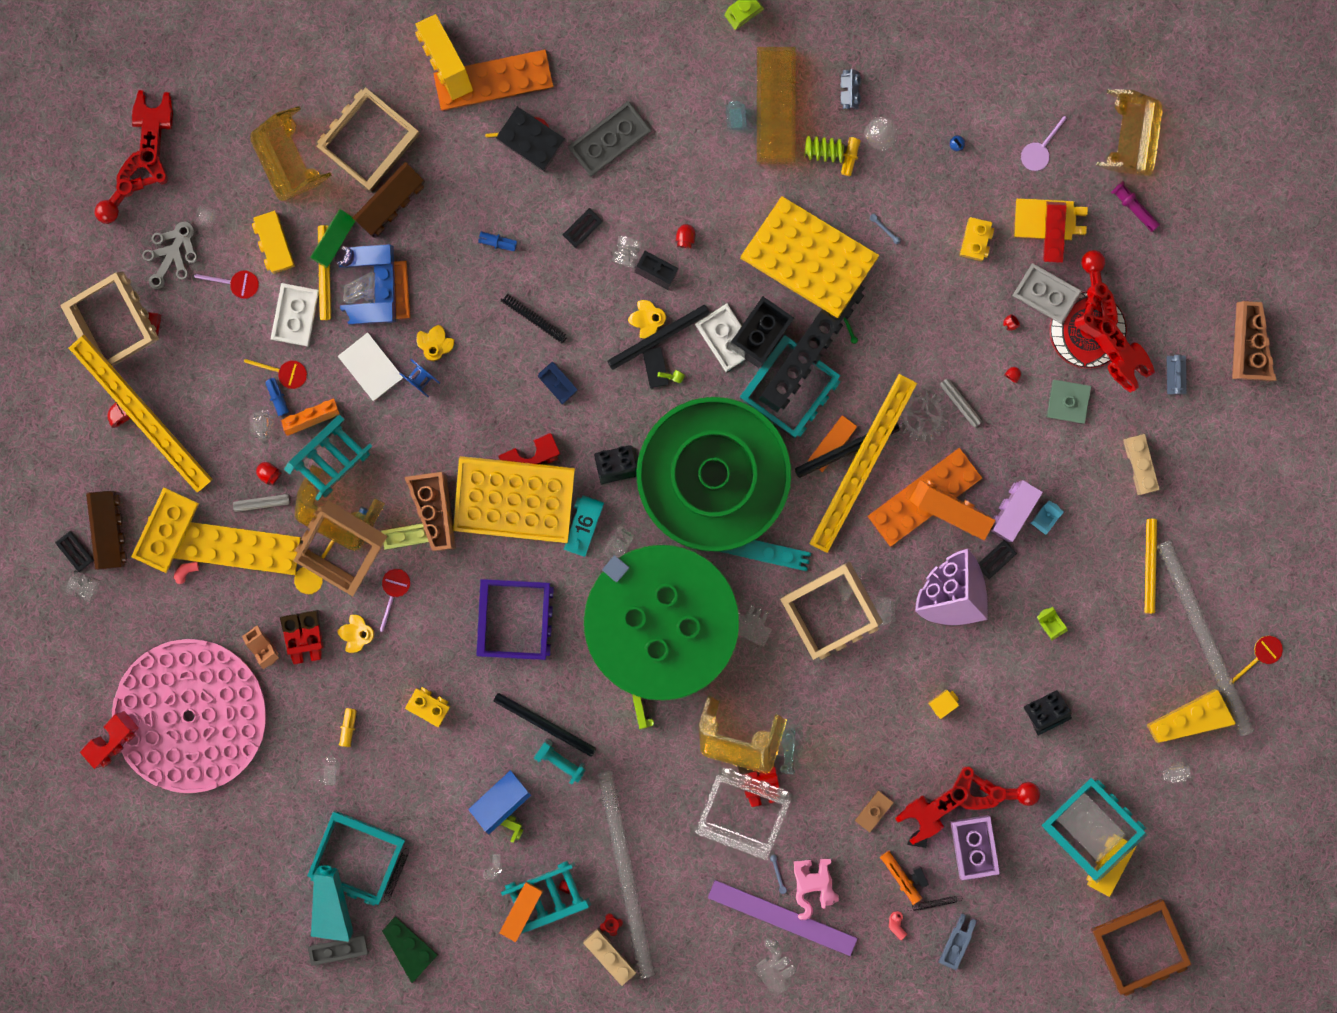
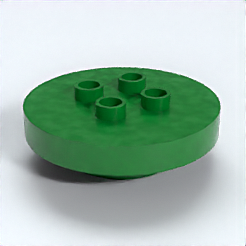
[637,397,791,552]
[584,545,739,700]

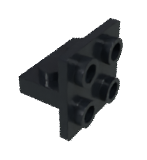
[594,445,637,485]
[1024,690,1072,736]

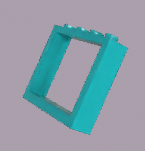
[739,335,841,438]
[1041,778,1147,883]
[307,811,406,906]

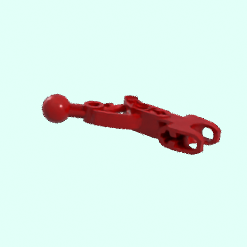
[94,90,173,224]
[1074,250,1155,392]
[895,766,1041,845]

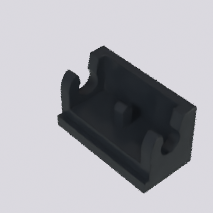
[634,251,679,290]

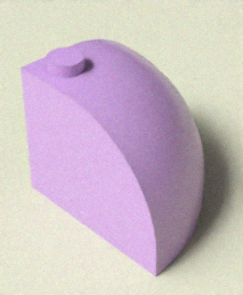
[915,549,988,625]

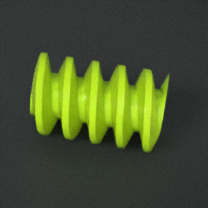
[804,136,844,163]

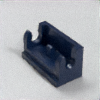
[538,361,578,405]

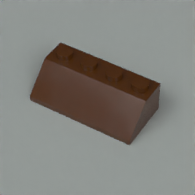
[352,162,425,237]
[86,491,127,570]

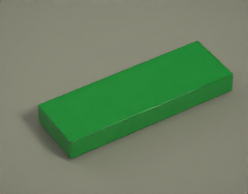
[310,209,355,268]

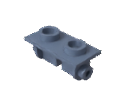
[841,69,861,110]
[1166,355,1187,394]

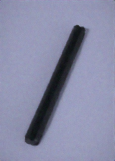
[607,305,710,370]
[795,423,900,478]
[493,693,596,757]

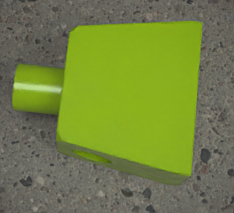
[724,0,764,30]

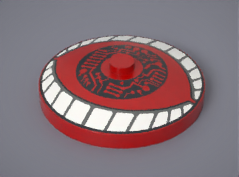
[1049,292,1127,369]

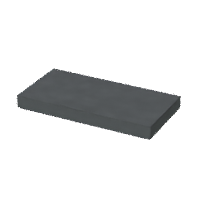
[567,100,652,177]

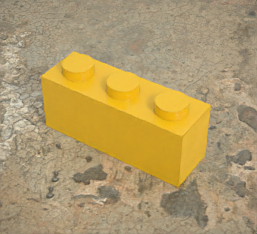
[252,211,295,274]
[1086,834,1137,897]

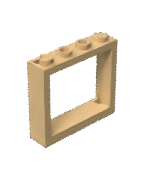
[317,87,420,192]
[60,272,159,366]
[780,561,883,660]

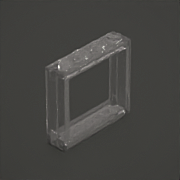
[695,767,792,860]

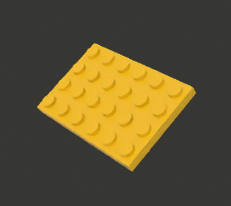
[740,196,879,318]
[453,456,575,543]

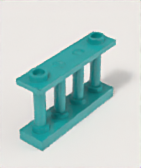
[284,415,372,501]
[533,738,586,785]
[501,861,592,934]

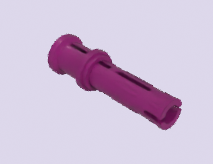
[1110,181,1160,232]

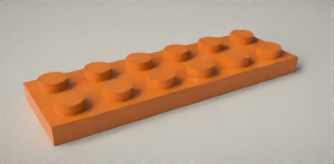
[433,49,553,111]
[867,448,982,547]

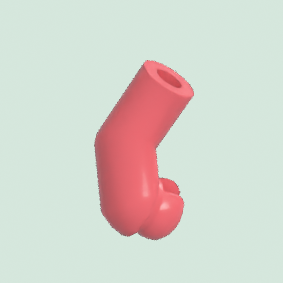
[174,562,199,584]
[889,911,907,940]

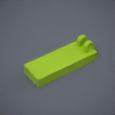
[632,695,654,729]

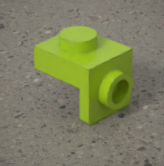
[1037,607,1068,641]
[500,815,523,843]

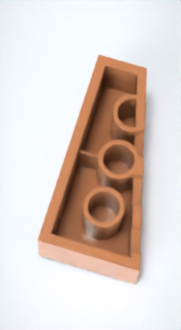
[1232,301,1276,382]
[404,472,456,551]

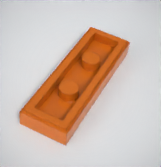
[394,261,411,319]
[808,415,857,473]
[499,882,543,942]

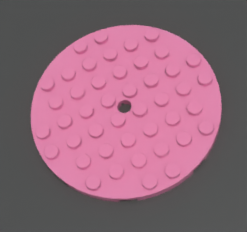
[112,639,266,793]

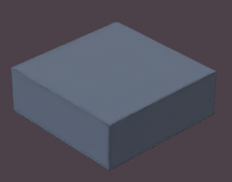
[602,555,629,582]

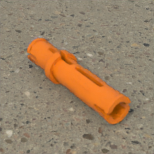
[880,850,922,905]

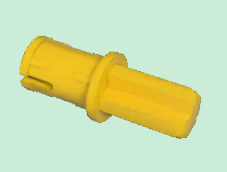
[841,137,861,176]
[339,708,357,747]

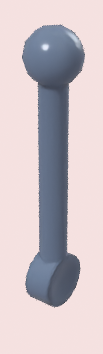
[870,214,901,244]
[770,855,787,894]

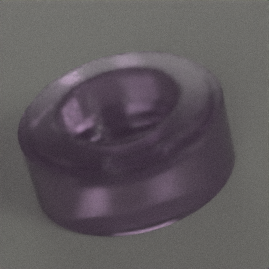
[335,246,354,267]

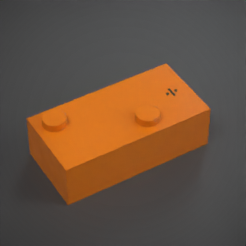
[910,479,995,541]

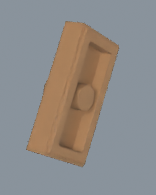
[854,791,893,833]

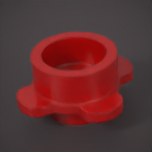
[600,913,623,936]

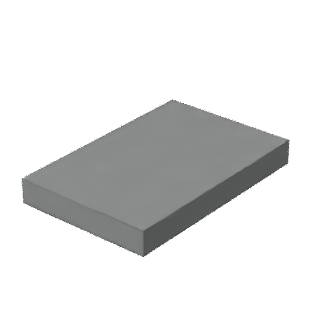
[1012,263,1082,325]

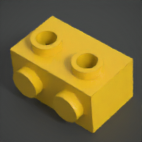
[960,217,994,261]
[405,687,451,727]

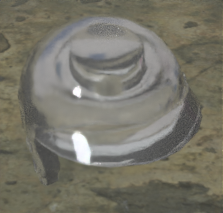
[864,117,898,151]

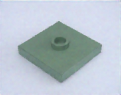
[1046,379,1091,424]

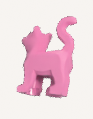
[794,859,839,920]

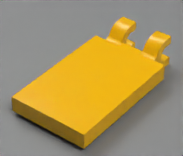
[1014,198,1088,240]

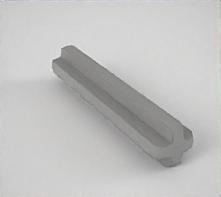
[940,378,982,427]
[233,494,290,512]

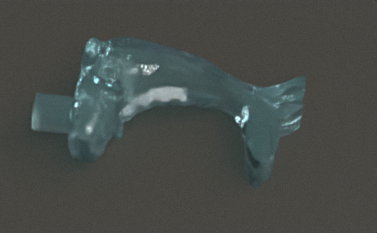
[775,722,796,774]

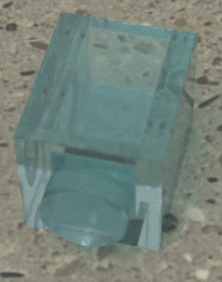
[725,101,746,131]

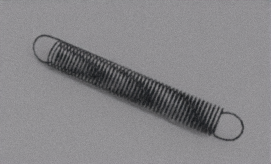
[384,848,409,902]
[907,897,963,911]

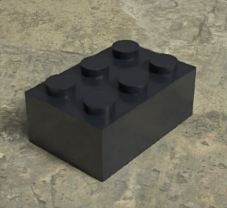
[496,106,566,172]
[728,296,794,368]

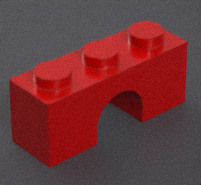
[1043,201,1067,263]
[498,433,561,465]
[80,711,139,769]

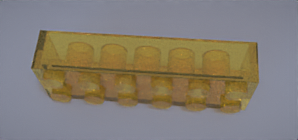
[756,47,796,165]

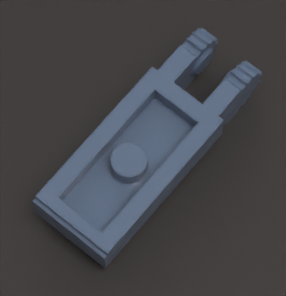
[938,914,977,970]

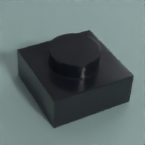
[911,866,929,888]

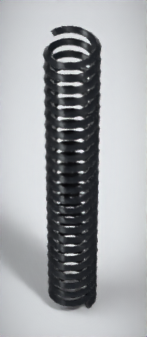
[500,294,567,344]

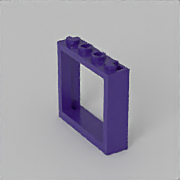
[476,579,554,660]

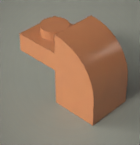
[242,625,279,669]

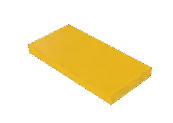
[131,487,199,573]

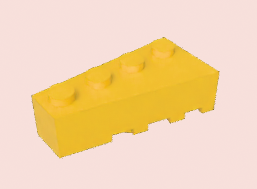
[415,14,473,100]
[1147,689,1236,743]

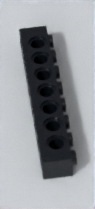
[758,285,865,413]

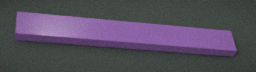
[708,880,857,956]

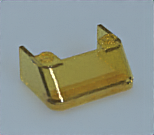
[1096,89,1162,176]
[250,106,332,201]
[294,465,385,551]
[699,696,787,773]

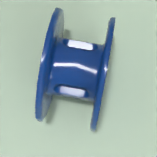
[399,359,440,397]

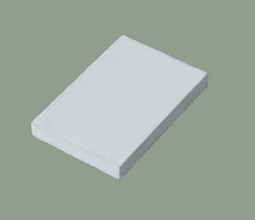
[271,283,319,347]
[695,303,746,372]
[338,333,404,401]

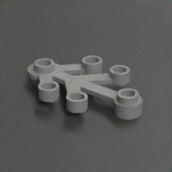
[142,222,198,290]

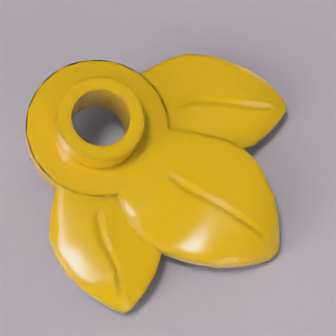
[628,300,666,338]
[416,325,454,362]
[337,615,374,653]

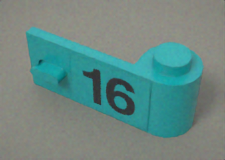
[563,495,604,557]

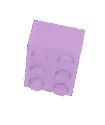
[990,480,1043,542]
[950,815,1000,880]

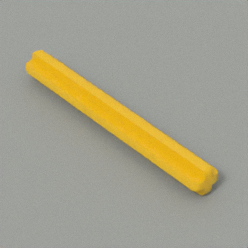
[318,225,331,320]
[1145,519,1157,614]

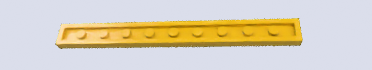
[69,335,213,493]
[809,374,917,553]

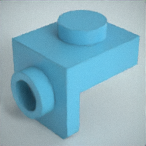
[1031,501,1064,535]

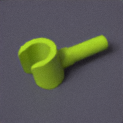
[657,370,685,383]

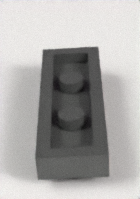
[307,935,369,966]

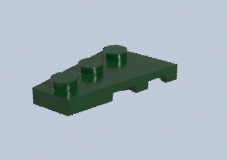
[382,916,438,983]

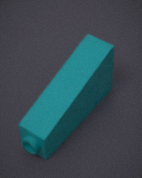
[311,865,353,942]

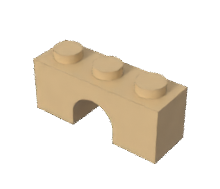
[1123,434,1160,495]
[583,928,636,986]

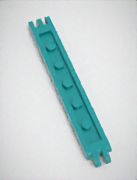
[718,540,812,572]

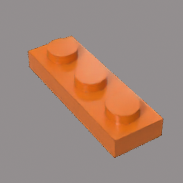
[281,399,340,436]

